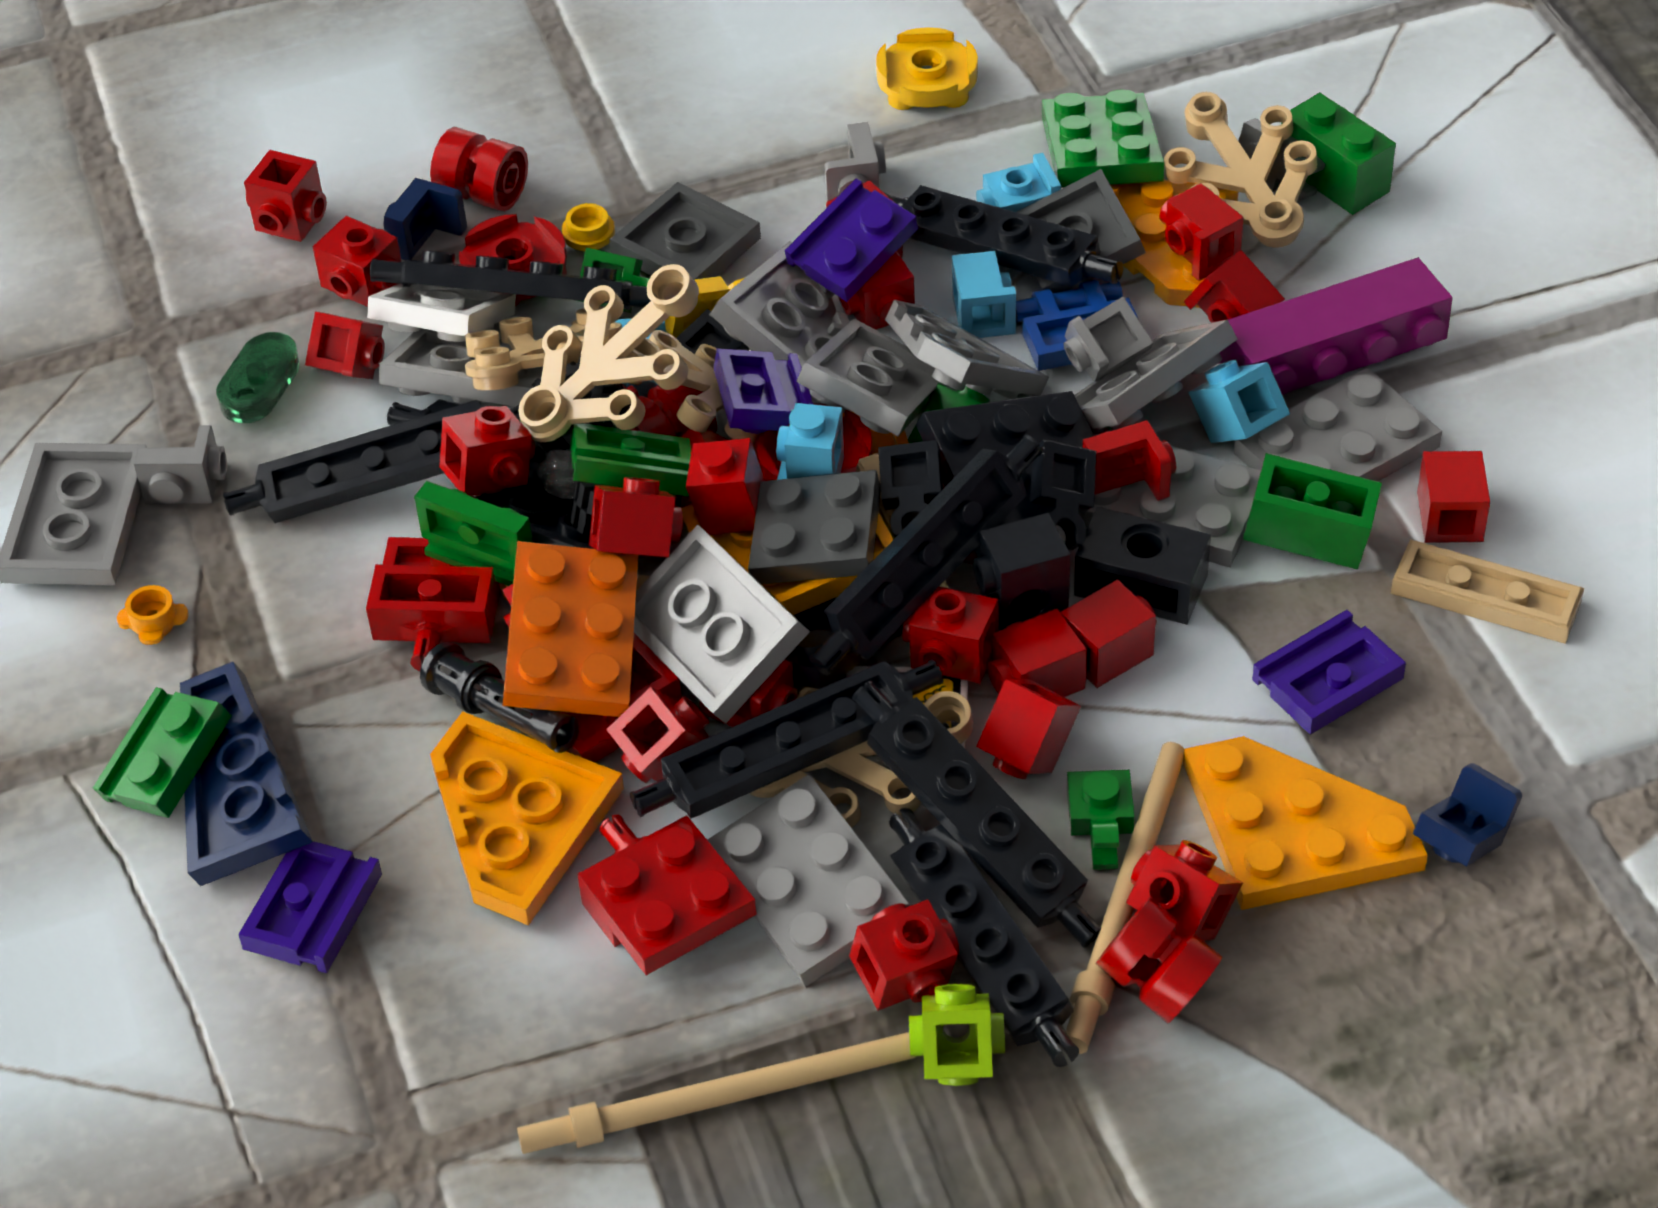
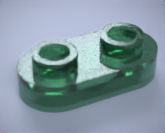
[216,332,300,423]

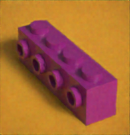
[1218,257,1453,395]

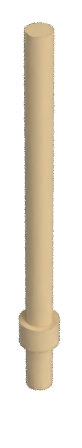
[1065,742,1184,1054]
[517,1032,916,1154]

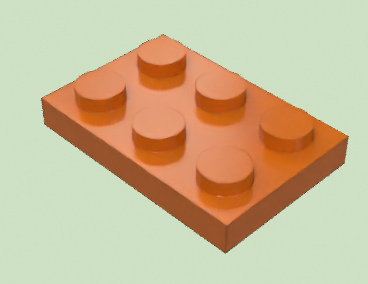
[502,541,638,717]

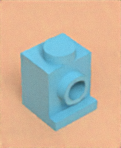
[976,153,1061,212]
[952,251,1016,338]
[776,403,844,480]

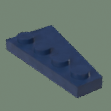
[180,661,313,886]

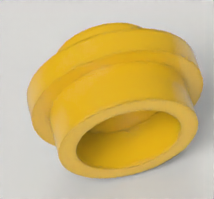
[562,203,615,252]

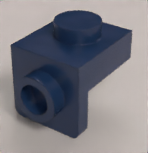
[383,177,467,260]
[1412,763,1522,867]

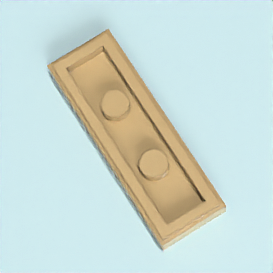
[1391,539,1584,644]

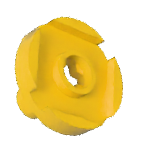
[876,27,978,110]

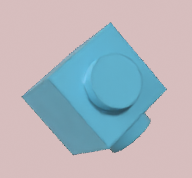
[1188,360,1290,443]

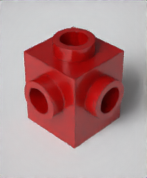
[244,150,327,242]
[312,215,401,307]
[439,406,535,496]
[902,586,999,684]
[606,687,710,783]
[1126,840,1243,941]
[849,899,959,1011]

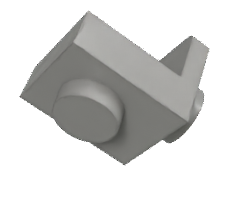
[825,122,886,201]
[1063,296,1153,382]
[134,425,227,504]

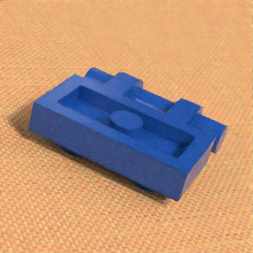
[1016,280,1138,371]

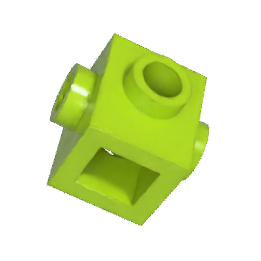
[909,984,1005,1086]

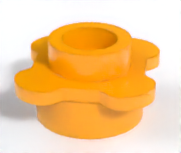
[117,585,189,645]

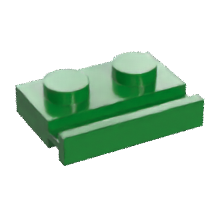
[570,423,691,497]
[414,481,533,586]
[93,687,232,818]

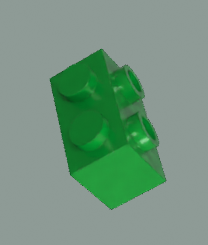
[1281,92,1396,215]
[1243,453,1382,570]

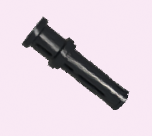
[420,642,580,753]

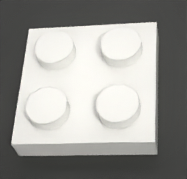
[367,284,516,342]

